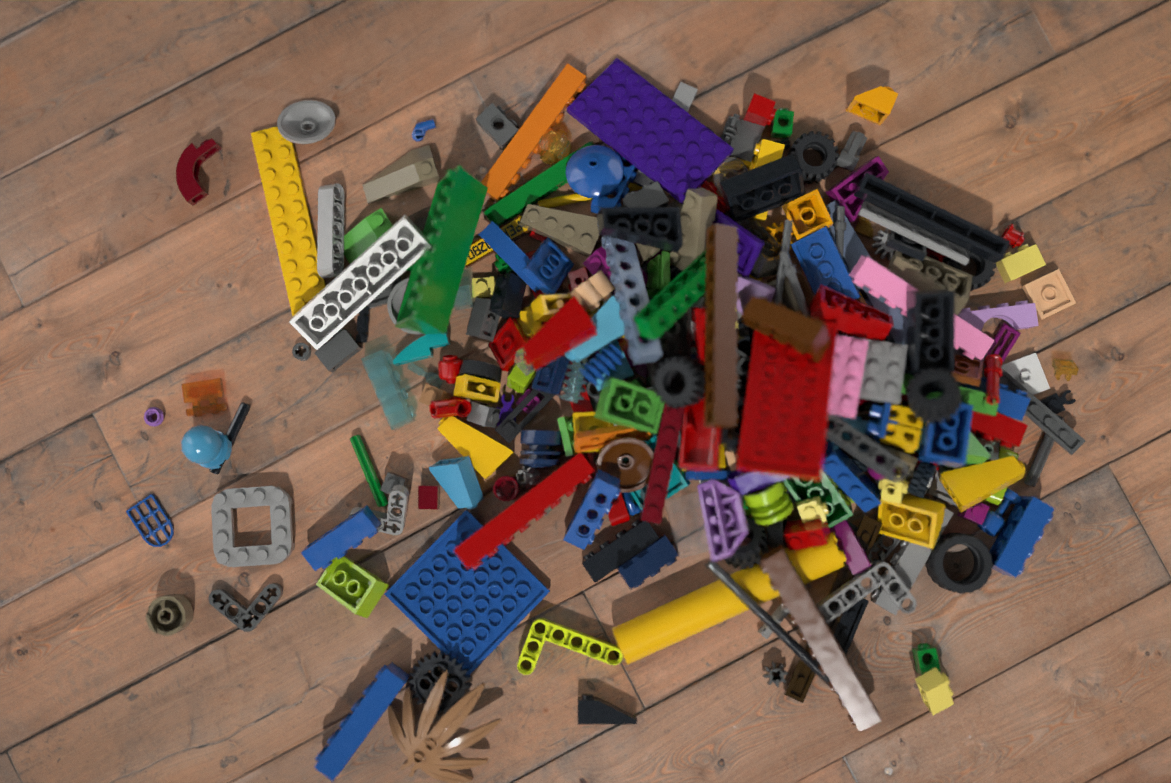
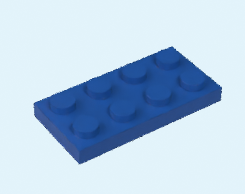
[791,227,861,300]

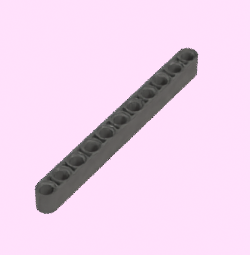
[736,348,908,483]

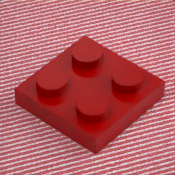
[488,317,528,372]

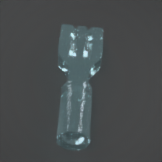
[407,362,444,389]

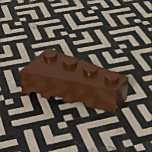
[741,296,830,363]

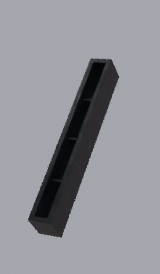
[854,173,1011,263]

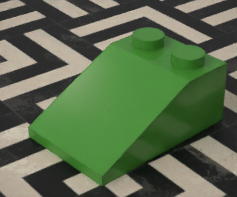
[344,208,393,264]
[594,378,664,434]

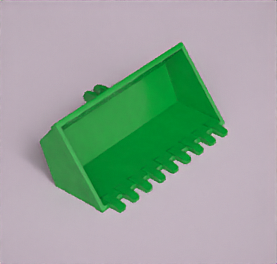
[395,165,488,334]

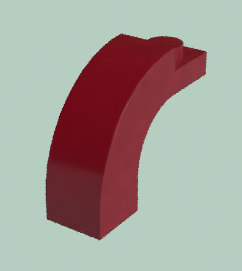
[176,138,222,206]

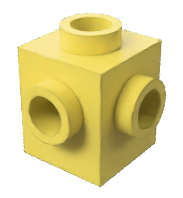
[879,471,909,504]

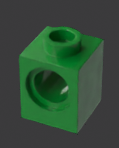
[770,108,794,139]
[912,643,941,675]

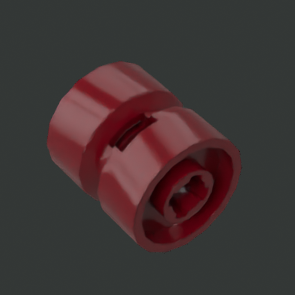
[493,476,520,502]

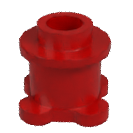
[1001,224,1025,249]

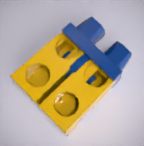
[865,402,923,453]

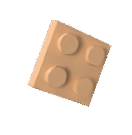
[1022,269,1076,320]

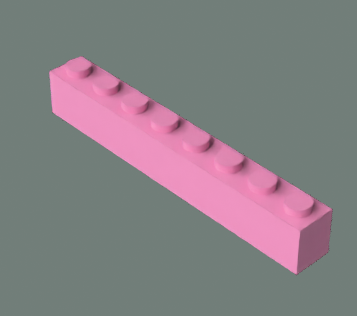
[849,256,995,360]

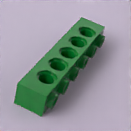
[634,249,706,340]

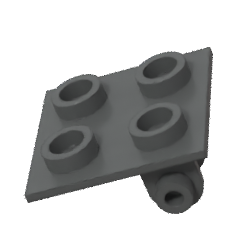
[720,114,765,162]

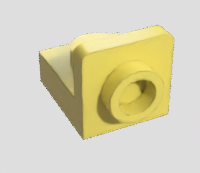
[472,276,496,298]
[797,496,829,523]

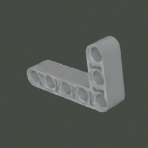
[816,561,917,623]

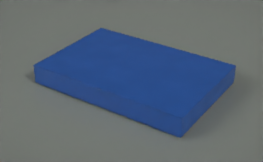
[522,237,574,295]

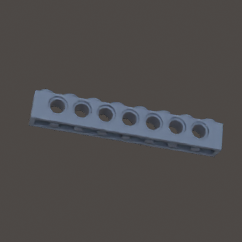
[597,222,662,364]

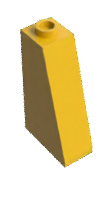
[437,416,514,479]
[939,456,1025,512]

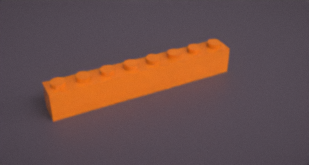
[481,63,587,202]

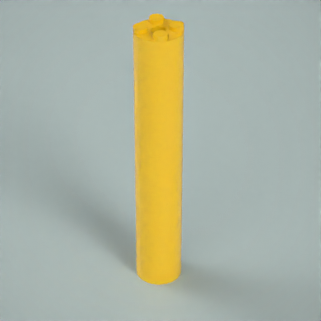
[612,532,847,665]

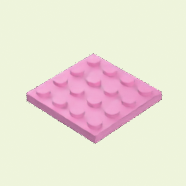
[828,335,869,419]

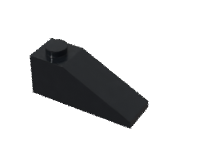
[578,693,637,724]

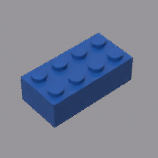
[989,496,1055,578]

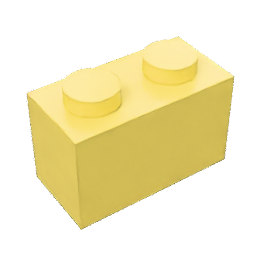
[996,244,1046,283]
[915,668,954,715]

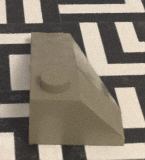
[362,145,440,204]

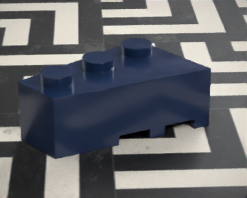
[617,534,678,590]

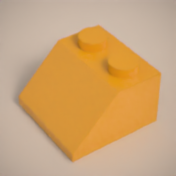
[846,86,898,126]
[782,189,833,241]

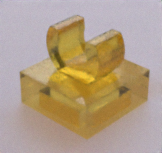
[1052,358,1079,381]

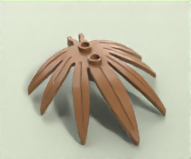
[388,670,501,783]

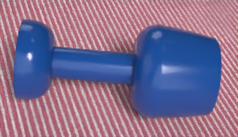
[978,488,1022,537]

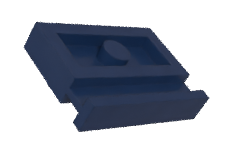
[532,356,570,396]

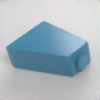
[429,456,484,510]

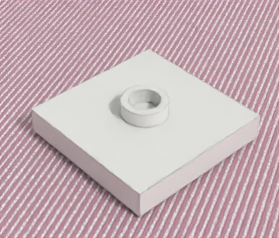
[1001,353,1050,395]

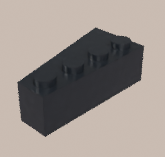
[597,207,683,253]

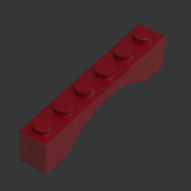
[640,403,685,524]

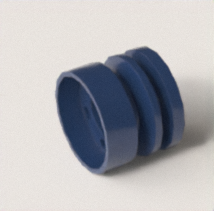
[520,430,561,467]

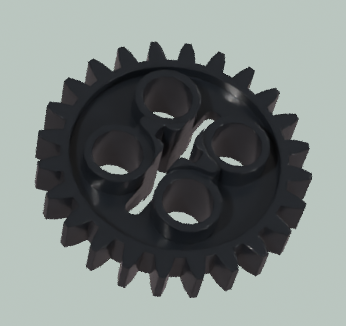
[409,651,473,715]

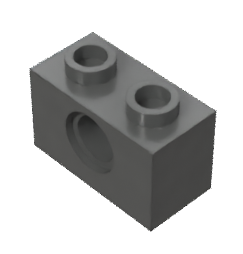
[476,103,519,151]

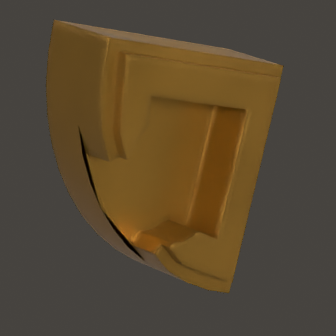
[854,216,873,239]

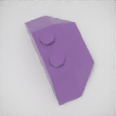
[697,479,748,562]

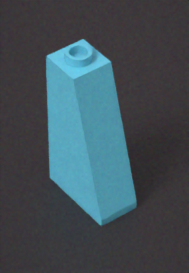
[565,296,636,363]

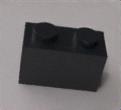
[489,273,527,319]

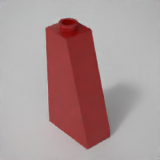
[522,296,598,371]

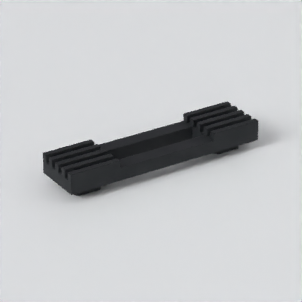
[495,387,563,443]

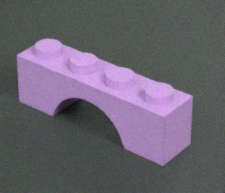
[958,300,1039,331]

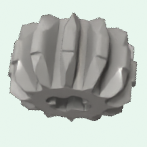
[872,228,896,261]

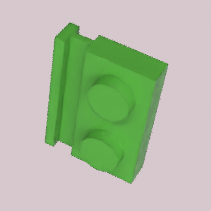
[646,250,670,298]
[557,416,583,456]

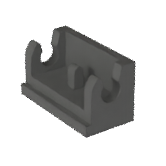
[466,298,500,341]

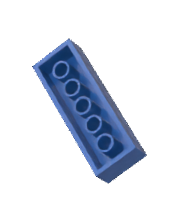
[314,662,410,781]

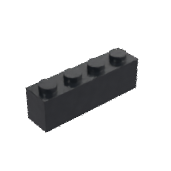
[582,518,660,583]

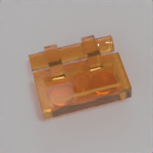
[181,378,227,417]

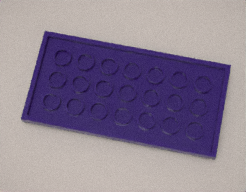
[567,58,734,205]

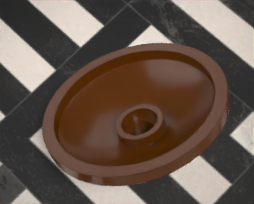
[597,437,654,493]

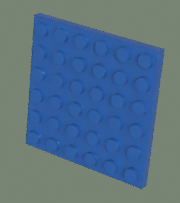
[384,510,550,675]

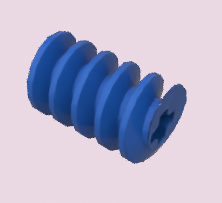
[579,343,623,386]

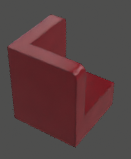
[418,486,440,510]

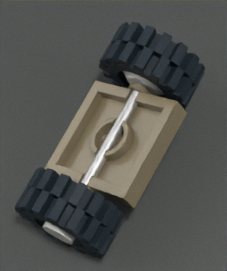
[852,435,937,498]

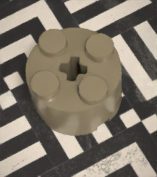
[146,594,193,636]

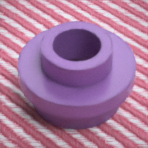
[144,407,164,427]

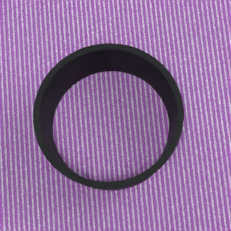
[459,360,501,383]

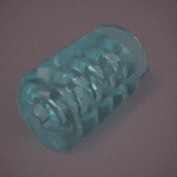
[559,362,588,404]

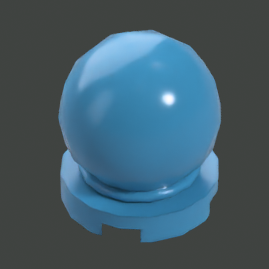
[181,425,232,469]

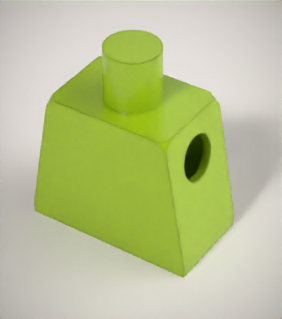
[507,353,537,395]

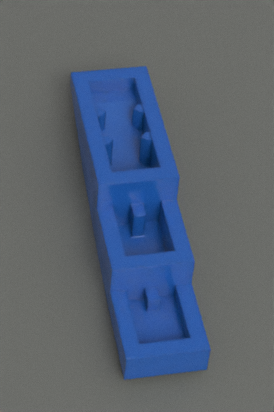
[479,221,539,293]

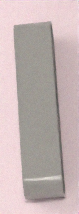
[317,183,344,278]

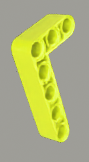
[517,617,623,675]

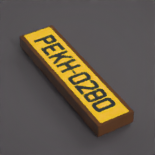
[465,213,531,269]

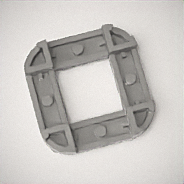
[211,486,295,567]

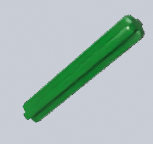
[350,435,388,508]

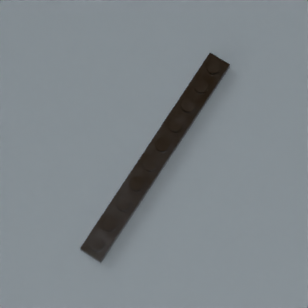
[784,515,883,703]

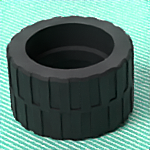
[925,533,993,594]

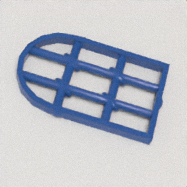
[126,494,174,547]

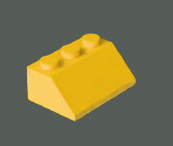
[877,493,945,549]

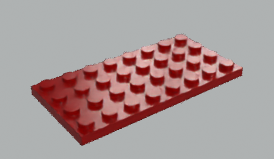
[737,321,838,481]

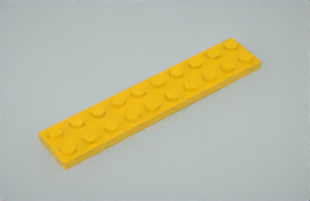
[251,126,326,316]

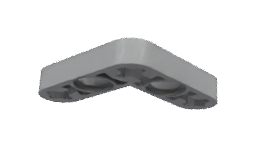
[348,485,409,535]

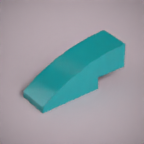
[393,330,450,366]

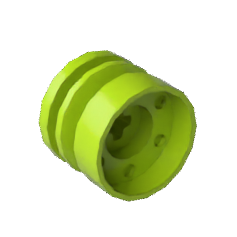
[743,481,794,525]

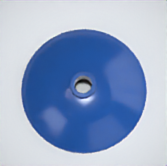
[566,145,624,198]

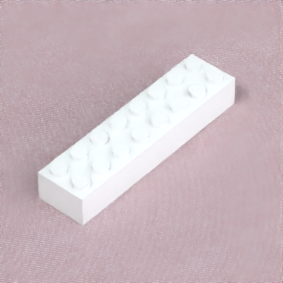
[289,214,432,350]

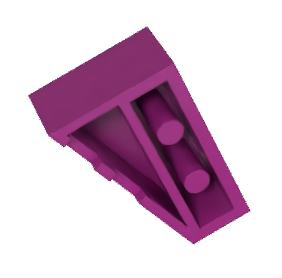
[826,156,889,222]

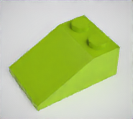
[316,556,389,619]

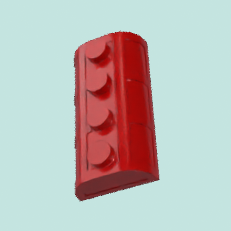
[679,393,722,472]

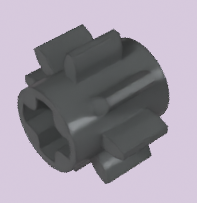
[763,661,788,687]

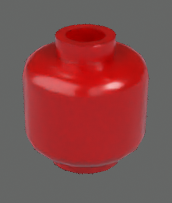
[438,355,463,384]

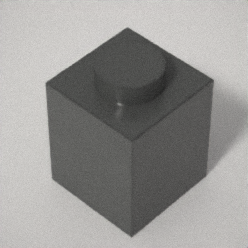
[467,402,501,428]
[380,472,409,498]

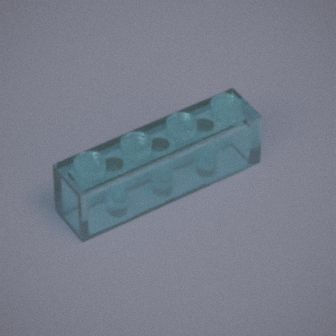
[361,350,416,431]

